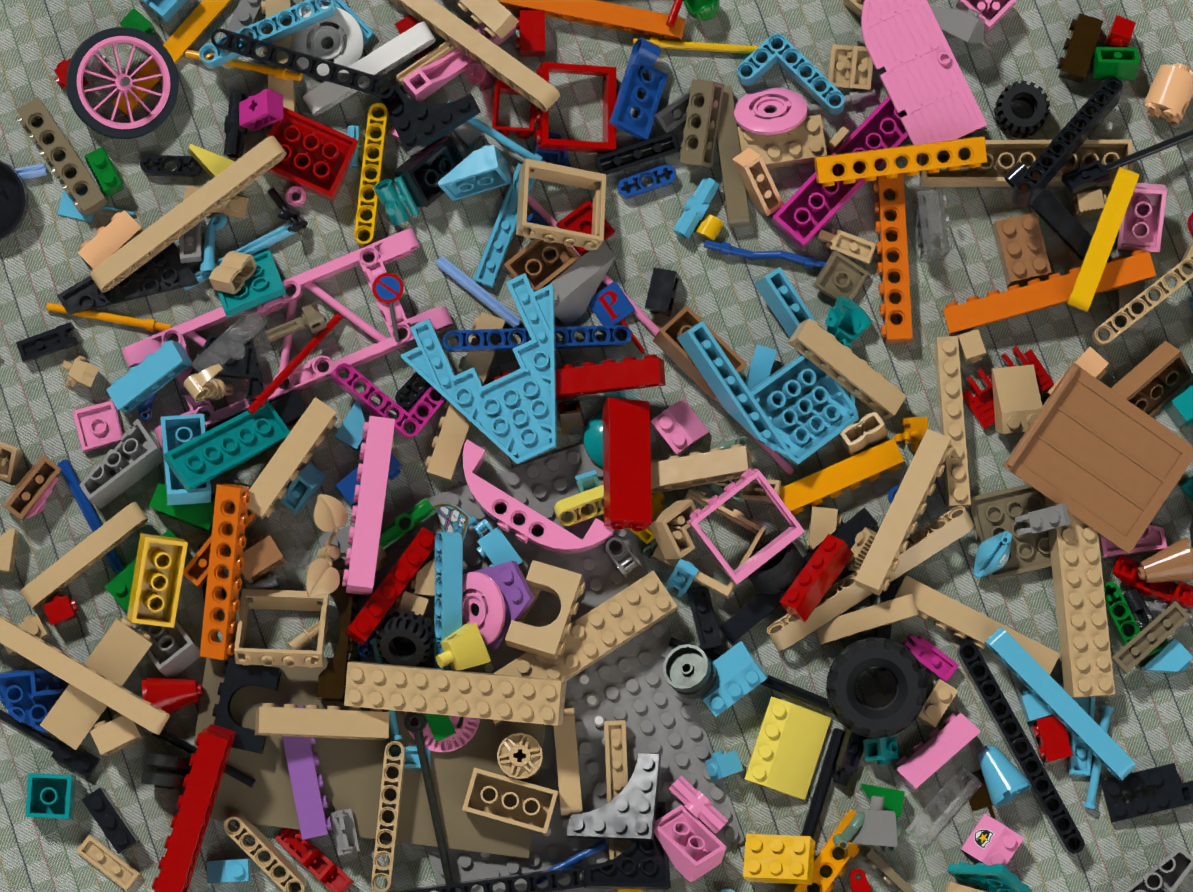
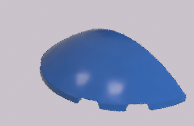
[0,663,108,732]

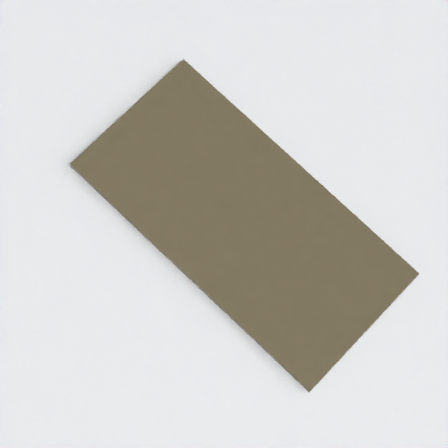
[190,647,546,858]

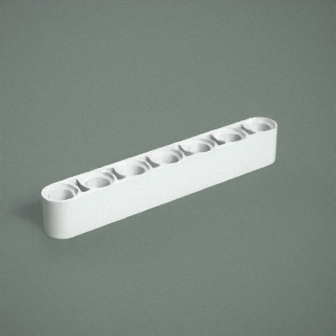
[303,22,436,116]

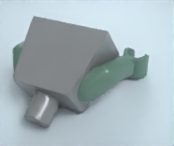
[833,796,902,852]

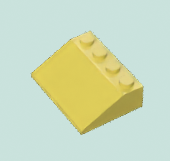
[743,696,831,800]

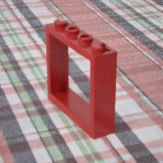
[534,62,616,154]

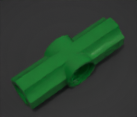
[379,498,437,550]

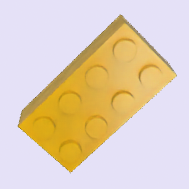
[127,533,188,628]

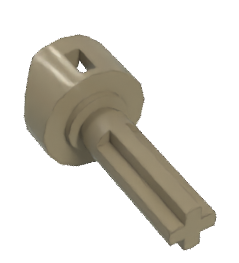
[265,303,327,343]

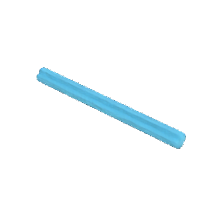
[184,222,295,290]

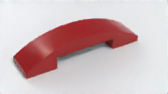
[1112,554,1193,608]

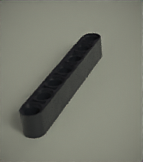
[1004,162,1112,263]

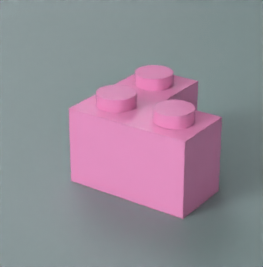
[956,0,1017,34]

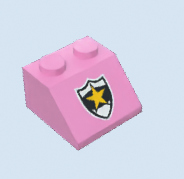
[960,814,1024,866]

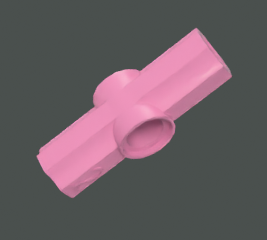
[668,776,728,834]

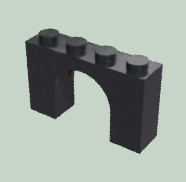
[212,657,282,754]

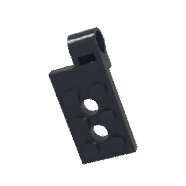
[1100,763,1193,823]

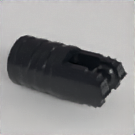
[1123,588,1155,630]

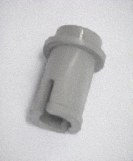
[250,574,279,590]

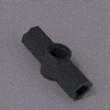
[224,92,249,158]

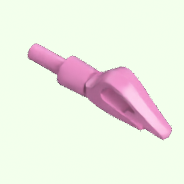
[25,477,59,518]

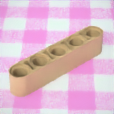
[816,594,919,645]
[553,708,583,816]
[224,811,307,892]

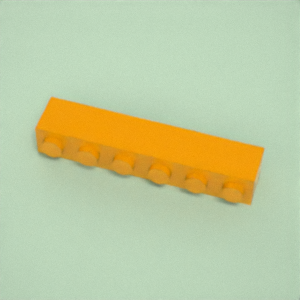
[779,438,904,516]

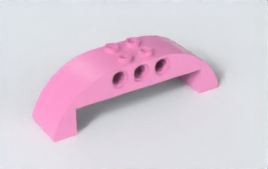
[463,439,614,554]

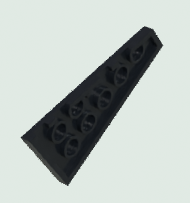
[57,242,199,315]

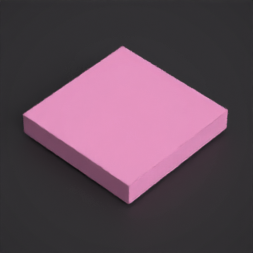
[72,400,123,453]

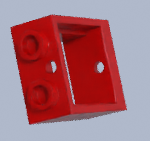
[492,80,536,139]

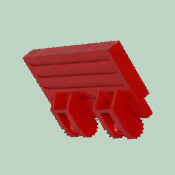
[962,346,1054,430]

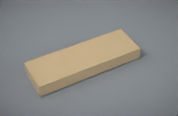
[76,834,141,891]

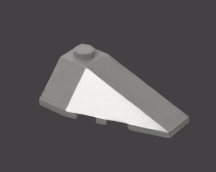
[930,7,985,43]
[549,242,616,327]

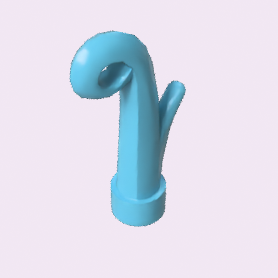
[200,213,227,279]

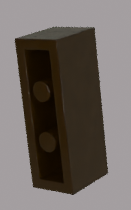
[1057,13,1103,84]

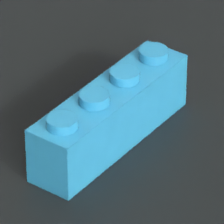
[106,340,193,413]

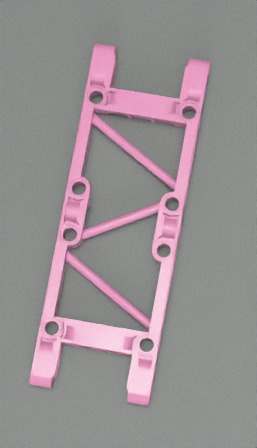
[121,228,454,448]

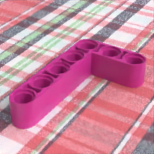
[331,363,445,439]

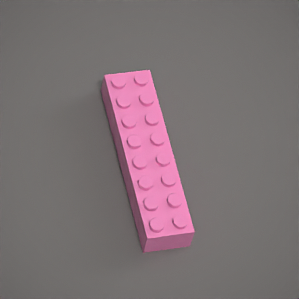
[342,416,395,596]

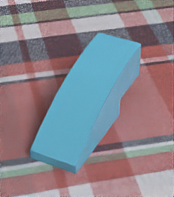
[745,344,777,390]

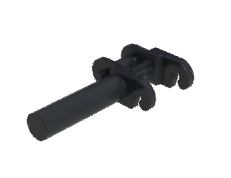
[267,188,308,233]

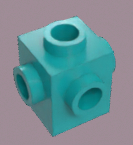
[863,737,898,765]

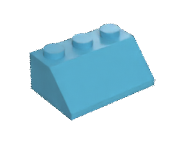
[701,640,768,717]

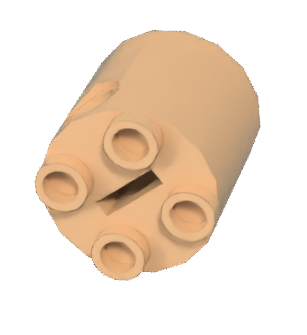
[1143,63,1193,125]

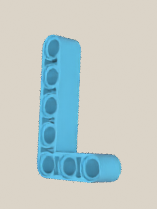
[737,34,845,115]

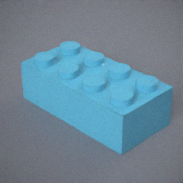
[161,414,211,506]

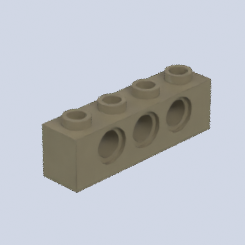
[680,79,724,168]

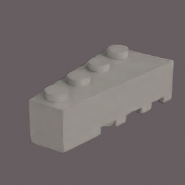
[79,418,163,509]

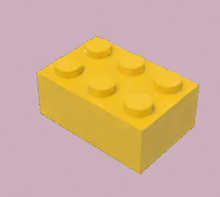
[743,834,815,885]

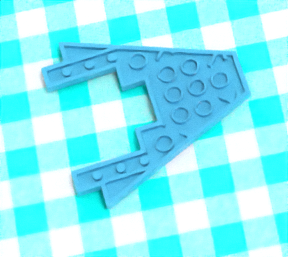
[401,273,557,465]

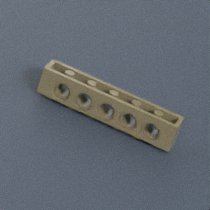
[17,96,108,217]

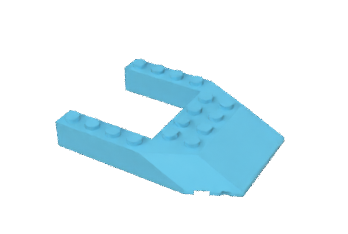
[677,267,859,465]

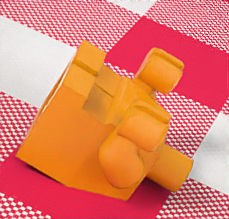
[894,417,928,452]

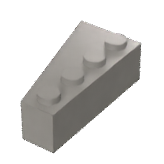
[1123,847,1193,892]

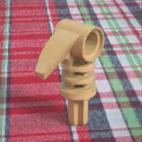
[183,364,233,402]

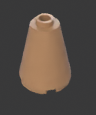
[1137,537,1193,583]

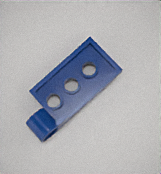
[609,37,668,141]

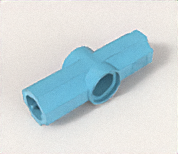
[673,176,720,240]

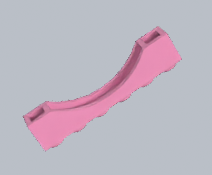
[403,23,516,102]

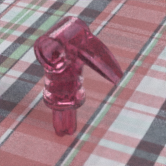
[464,63,498,92]

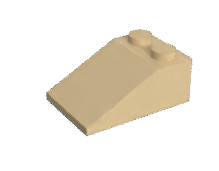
[991,365,1042,434]

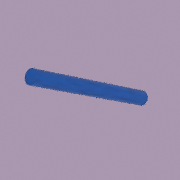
[536,839,609,885]

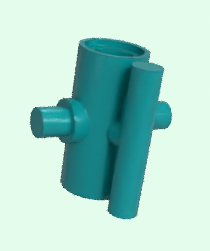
[373,176,420,226]

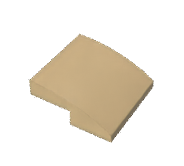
[827,44,873,90]

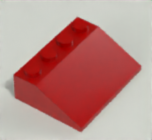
[267,107,359,202]

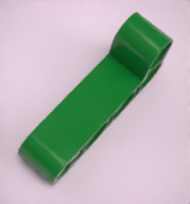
[1104,582,1168,658]

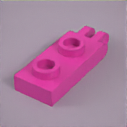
[902,634,959,682]

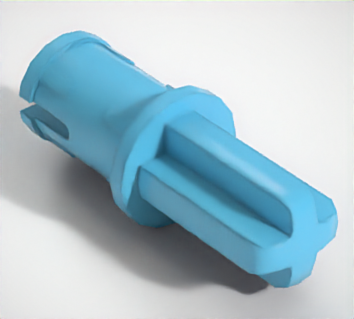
[347,125,361,168]

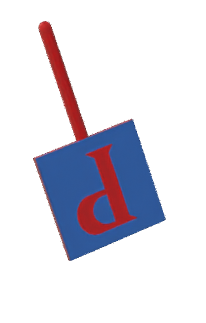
[588,281,645,353]

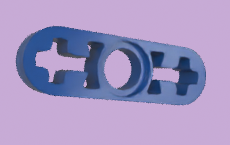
[618,165,676,199]

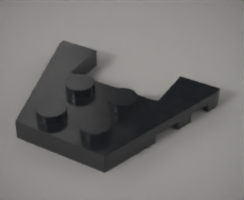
[182,333,264,402]

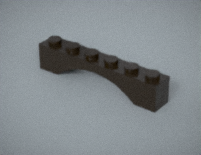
[316,569,358,702]

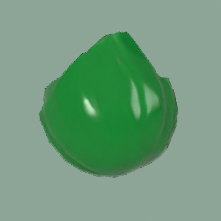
[683,0,720,21]

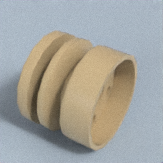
[497,733,543,780]

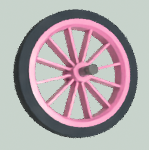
[66,27,179,139]

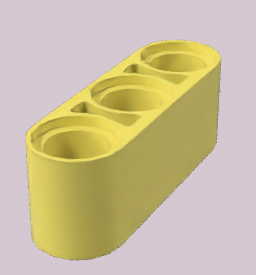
[554,485,604,526]

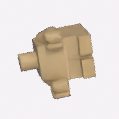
[61,355,99,389]

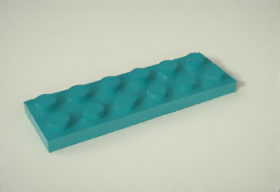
[163,400,290,492]

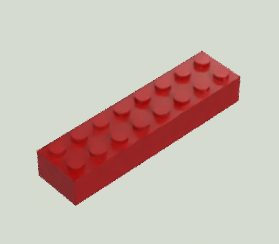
[152,724,236,892]

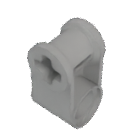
[605,537,642,578]

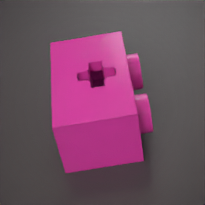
[239,89,283,131]

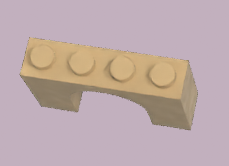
[505,560,586,660]

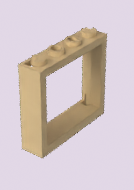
[516,158,606,250]
[652,489,766,599]
[234,589,329,668]

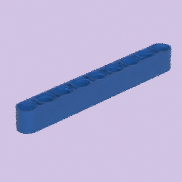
[441,325,632,352]

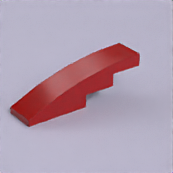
[274,828,354,892]

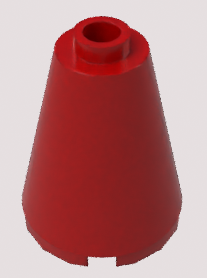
[142,677,203,714]

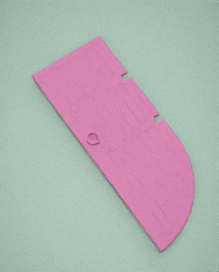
[861,0,987,157]

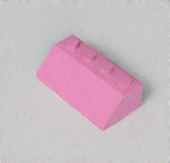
[894,713,981,790]

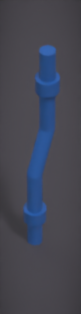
[703,239,826,269]

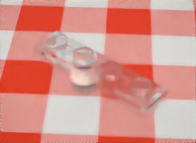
[191,307,268,373]

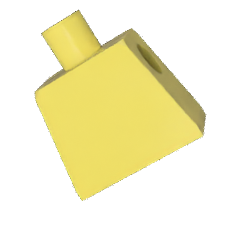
[436,623,491,670]

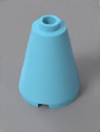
[977,744,1032,807]

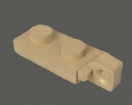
[817,229,877,265]

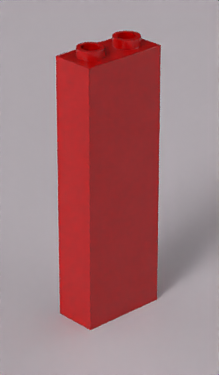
[602,397,652,532]

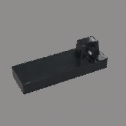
[687,586,722,651]

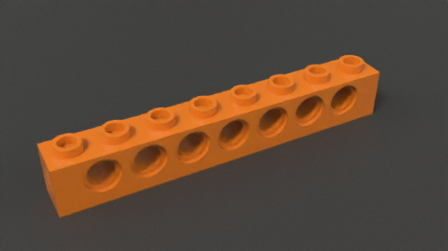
[873,173,913,343]
[200,483,251,660]

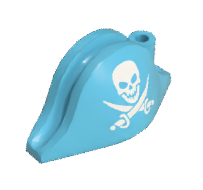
[973,531,1012,579]

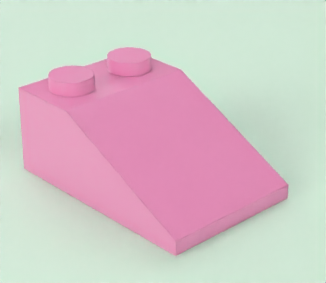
[1117,183,1167,252]
[654,805,727,883]

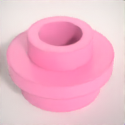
[285,186,306,207]

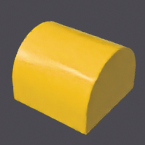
[695,214,724,242]

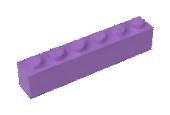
[282,705,332,840]

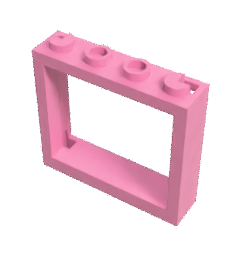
[687,468,805,584]

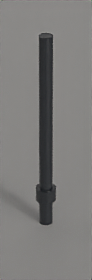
[138,724,256,788]

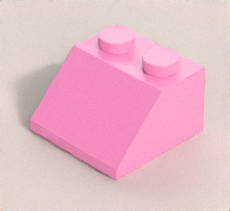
[650,399,709,456]

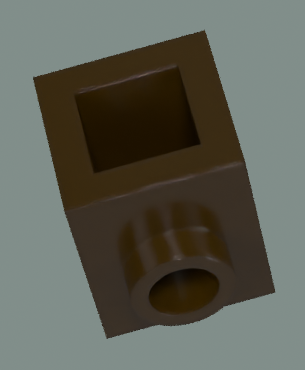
[558,400,583,435]

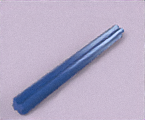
[58,459,125,574]

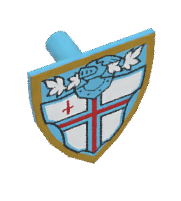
[434,503,477,541]

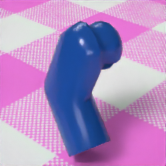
[138,393,158,421]
[356,630,377,658]

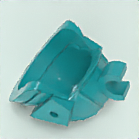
[825,296,872,349]

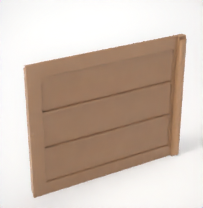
[1003,362,1193,554]

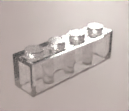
[905,765,982,850]

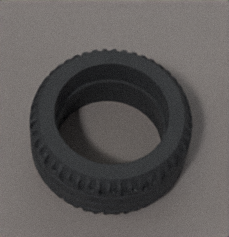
[748,542,805,594]

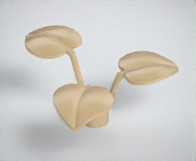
[306,494,388,597]

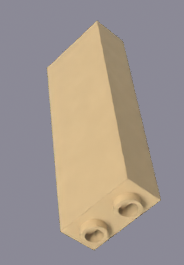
[40,617,153,750]

